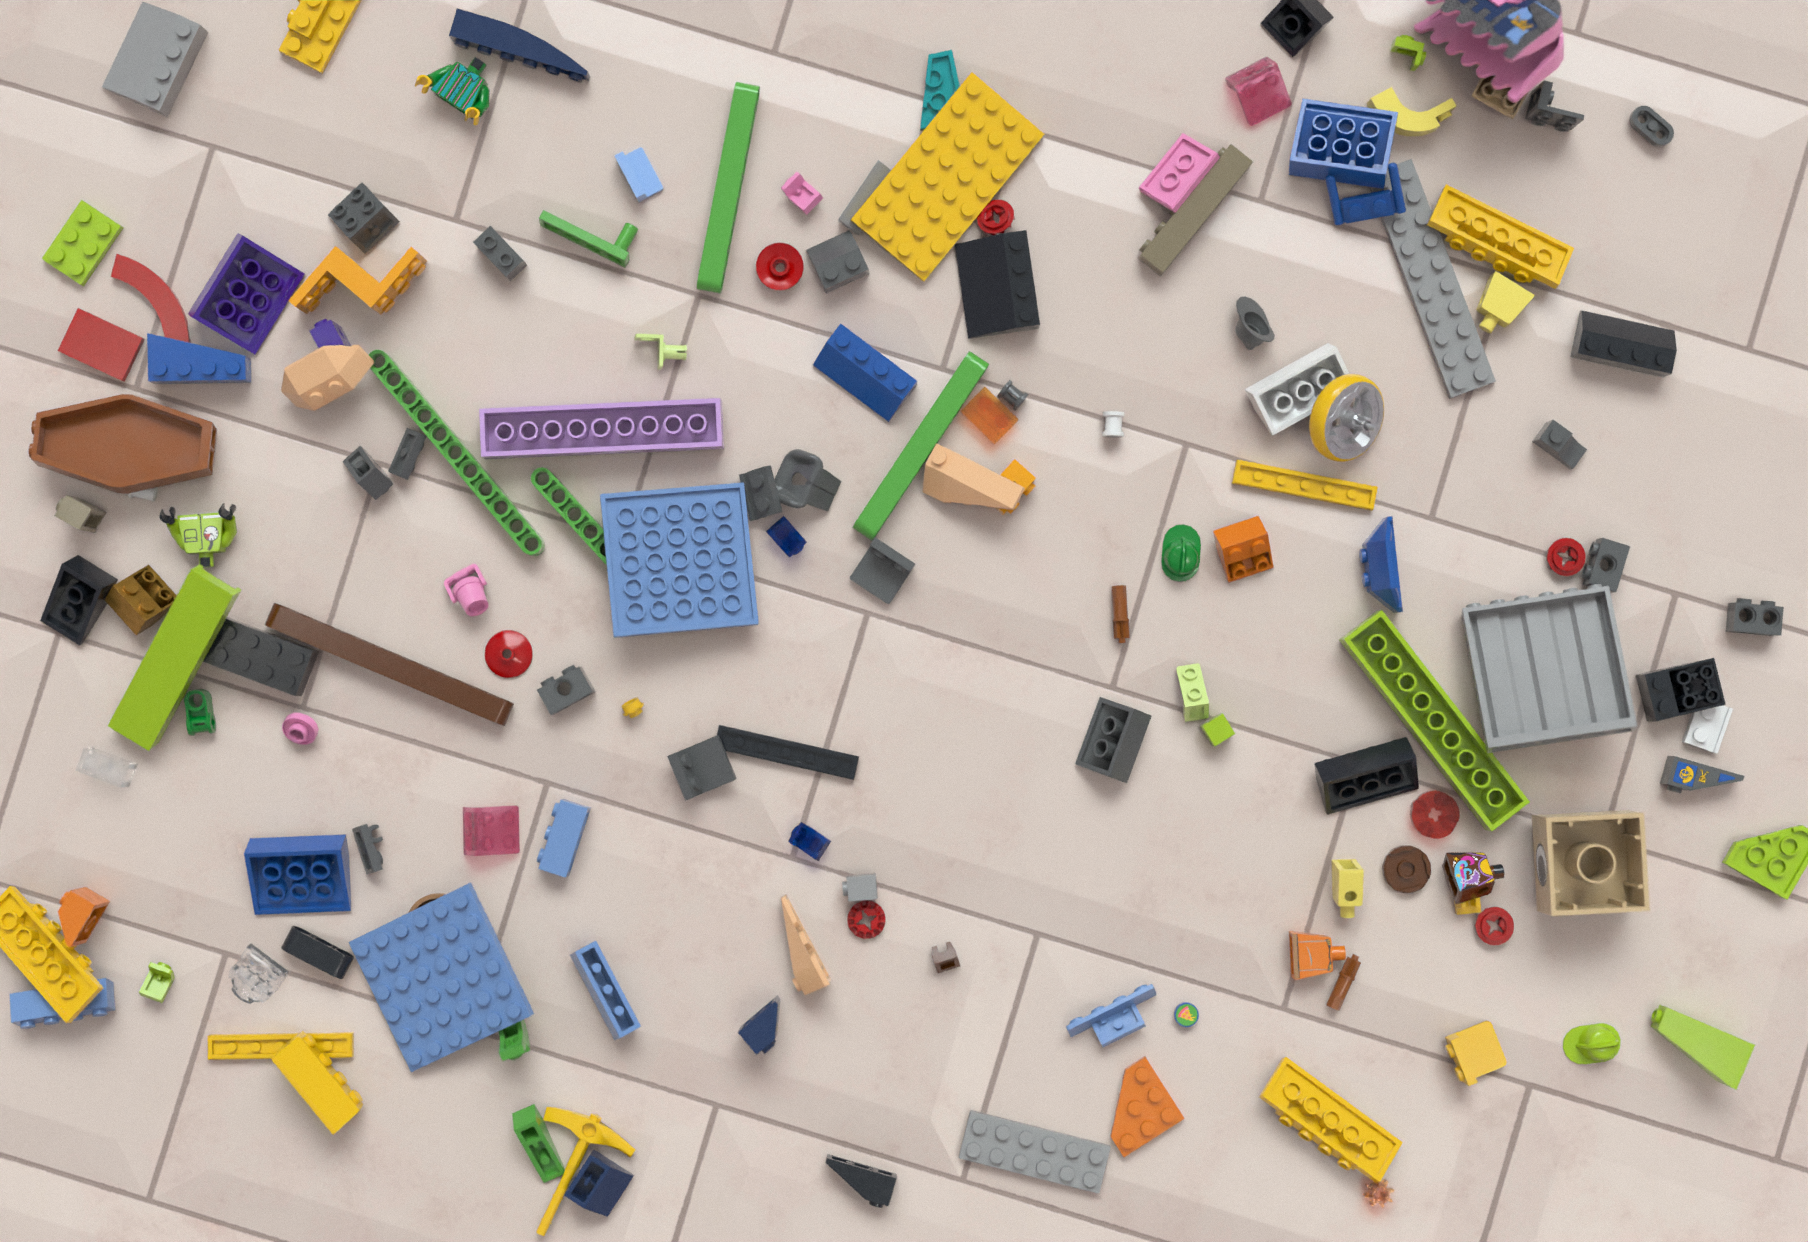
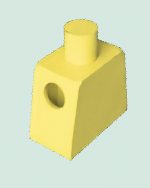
[1476,271,1535,333]
[1331,859,1364,918]

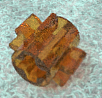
[1363,1179,1395,1209]

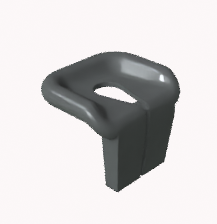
[774,449,841,511]

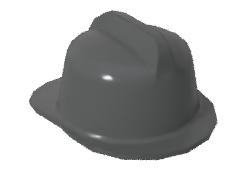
[1235,296,1275,350]

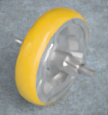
[1309,374,1384,462]

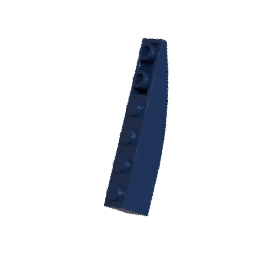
[449,8,590,82]

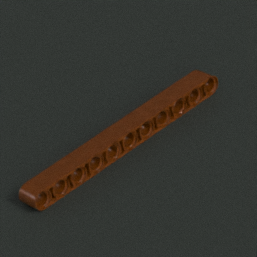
[265,603,514,726]

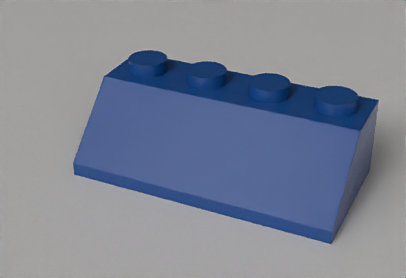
[813,323,917,422]

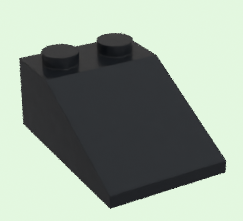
[40,555,118,645]

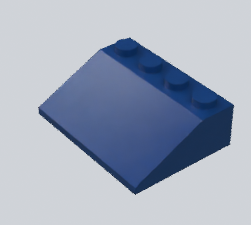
[1289,99,1398,189]
[244,834,351,915]

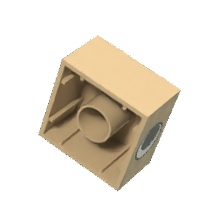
[1531,810,1650,916]

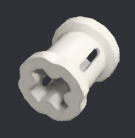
[1102,411,1125,437]

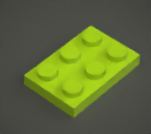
[41,200,124,286]

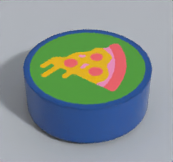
[1174,1002,1199,1027]

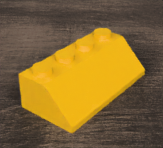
[271,1031,363,1134]

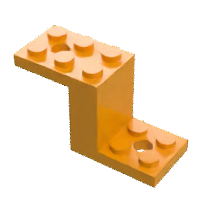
[288,246,427,315]

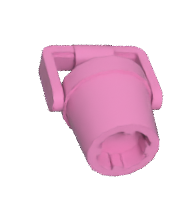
[444,564,489,616]

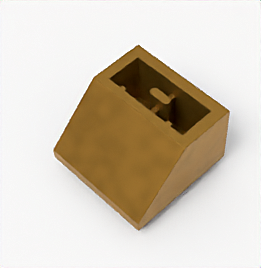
[105,564,177,636]

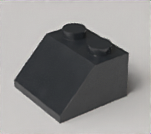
[1261,0,1334,57]

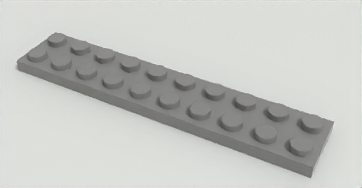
[1369,159,1496,399]

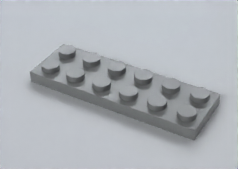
[959,1110,1111,1194]

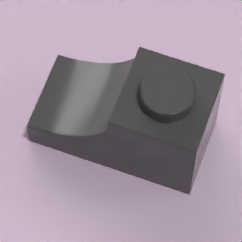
[1532,419,1587,469]

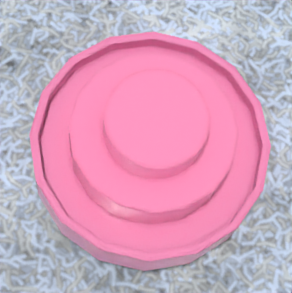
[282,713,319,745]

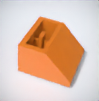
[1213,516,1274,583]

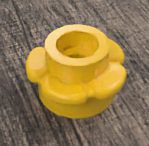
[621,697,644,718]

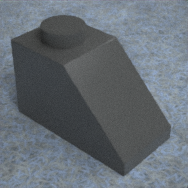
[343,446,393,500]

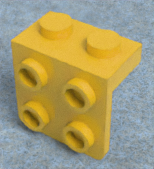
[1445,1021,1507,1086]

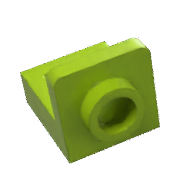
[1390,35,1426,71]
[139,962,175,1003]

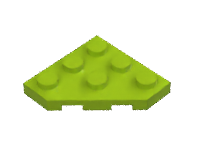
[1722,825,1808,900]

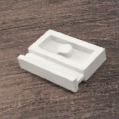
[1682,705,1733,754]

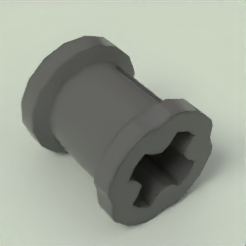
[997,380,1029,411]

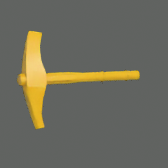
[536,1107,636,1236]

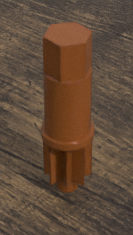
[1112,585,1130,643]
[1326,954,1361,1011]

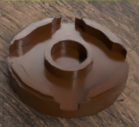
[1382,845,1431,893]

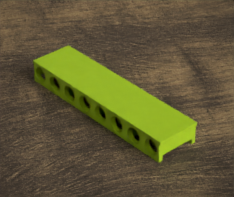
[108,564,241,751]

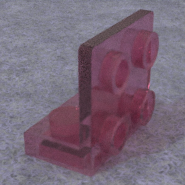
[1225,56,1292,126]
[463,805,520,856]

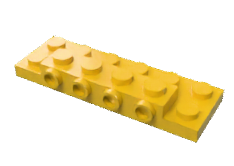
[279,0,361,74]
[1427,184,1574,289]
[0,886,104,1023]
[1259,1057,1403,1183]

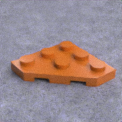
[1110,1056,1185,1157]

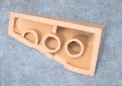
[923,443,1025,510]
[781,894,831,995]

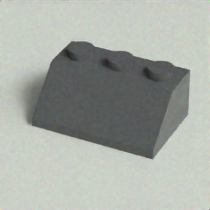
[1075,697,1152,783]

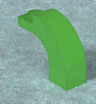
[498,1019,530,1061]

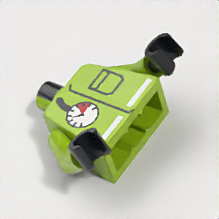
[159,503,237,568]

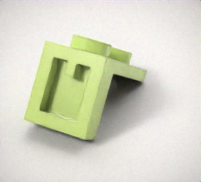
[1176,663,1209,722]

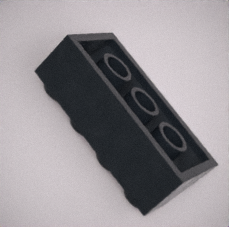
[1570,310,1677,377]
[1314,737,1419,815]

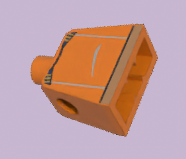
[1289,931,1346,980]

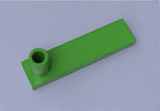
[539,210,638,268]

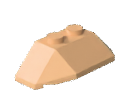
[281,345,374,411]

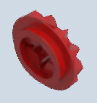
[977,200,1015,235]
[1546,538,1586,576]
[847,900,886,939]
[1474,906,1514,945]

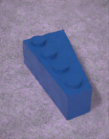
[147,333,251,384]

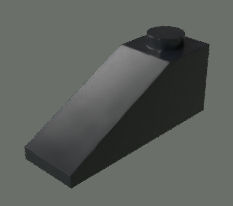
[826,1154,897,1208]

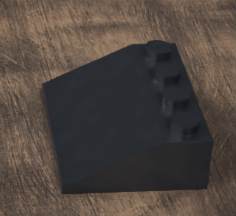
[955,230,1040,339]

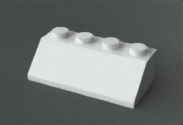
[1245,343,1349,435]

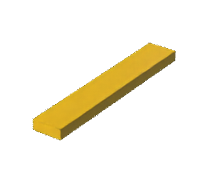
[1231,460,1378,511]
[208,1032,354,1060]

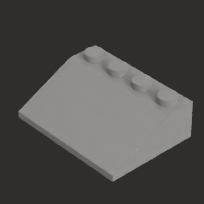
[102,1,208,118]

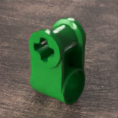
[184,689,216,736]

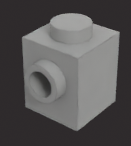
[842,873,878,902]

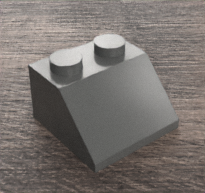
[806,230,869,293]

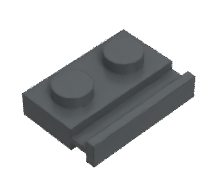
[739,465,782,521]

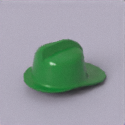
[1161,524,1201,582]

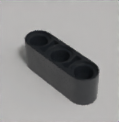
[281,926,354,979]

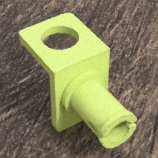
[634,334,687,370]

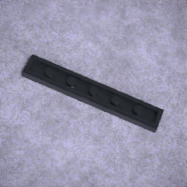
[717,725,859,780]

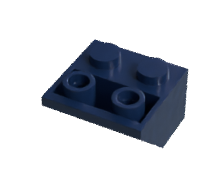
[564,1150,634,1217]

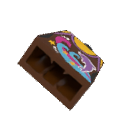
[1442,852,1504,904]

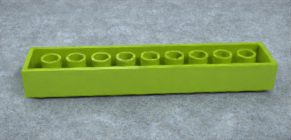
[1339,610,1530,832]

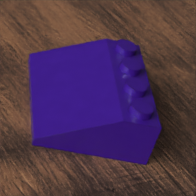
[188,233,305,355]

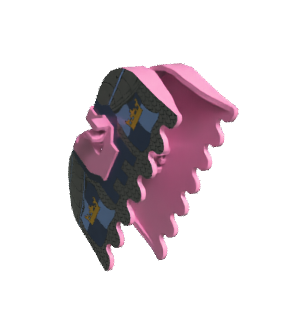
[1414,0,1564,103]

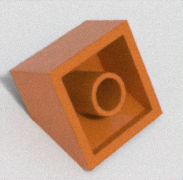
[58,887,110,947]

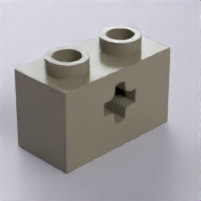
[54,495,107,533]

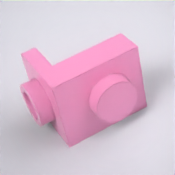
[781,172,823,215]

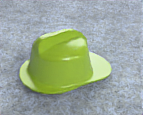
[1563,1023,1621,1064]

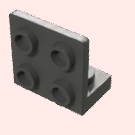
[1525,80,1585,132]
[328,183,400,254]
[850,537,915,604]
[667,735,736,801]

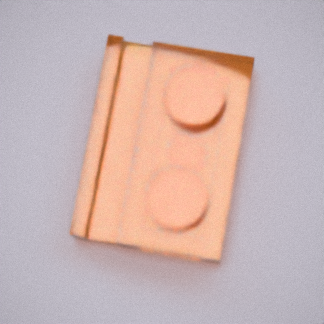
[960,386,1019,445]

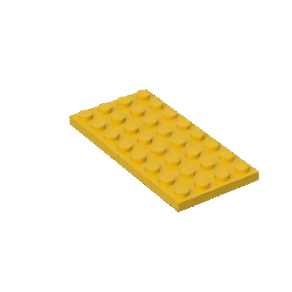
[850,72,1044,282]

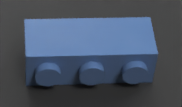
[537,799,591,878]

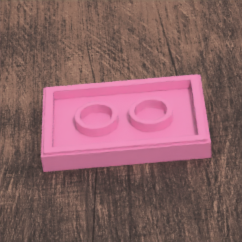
[1138,133,1220,213]

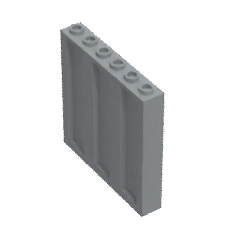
[1461,584,1637,753]

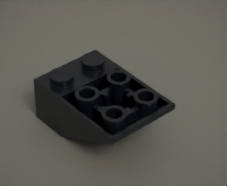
[1636,658,1726,721]

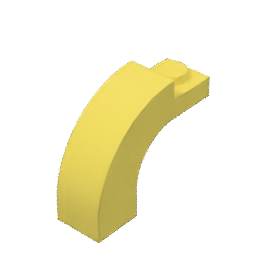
[1366,87,1456,137]

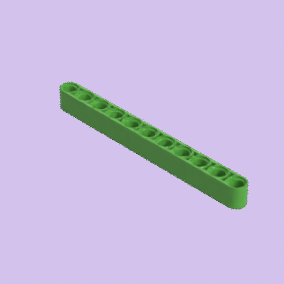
[369,350,545,556]

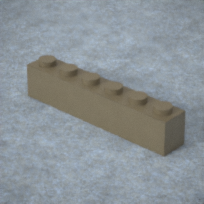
[1139,144,1253,276]

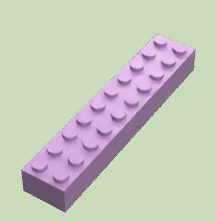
[479,398,724,459]

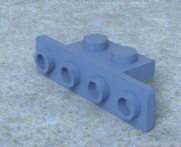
[1066,984,1157,1047]

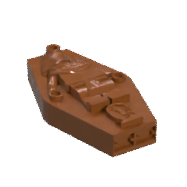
[29,394,217,494]

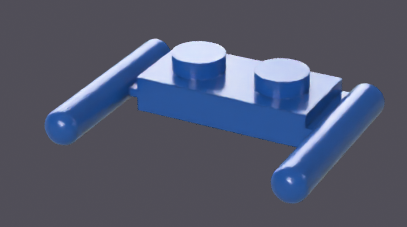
[1325,162,1406,225]

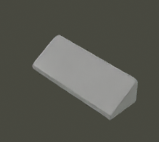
[838,160,891,235]

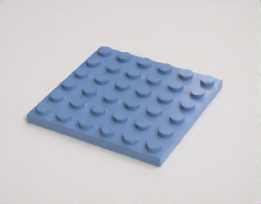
[600,482,759,638]
[349,882,534,1072]

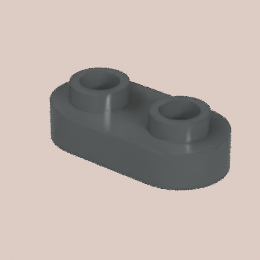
[1629,106,1674,147]

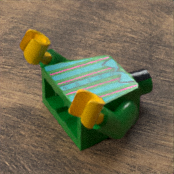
[415,57,490,125]

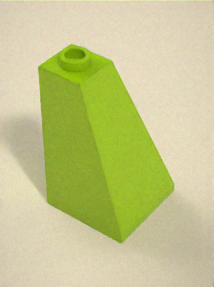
[1651,1005,1755,1090]

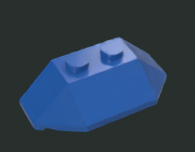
[1359,516,1403,613]

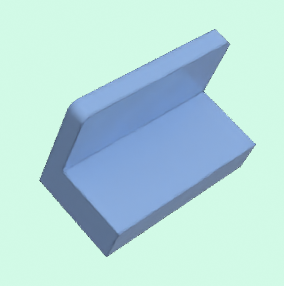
[615,147,663,202]

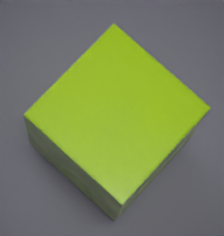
[1200,713,1235,746]

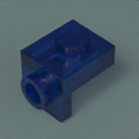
[766,516,807,558]
[788,822,831,861]

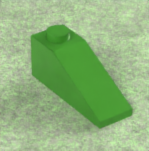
[512,1104,565,1183]

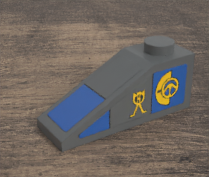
[1660,756,1744,794]

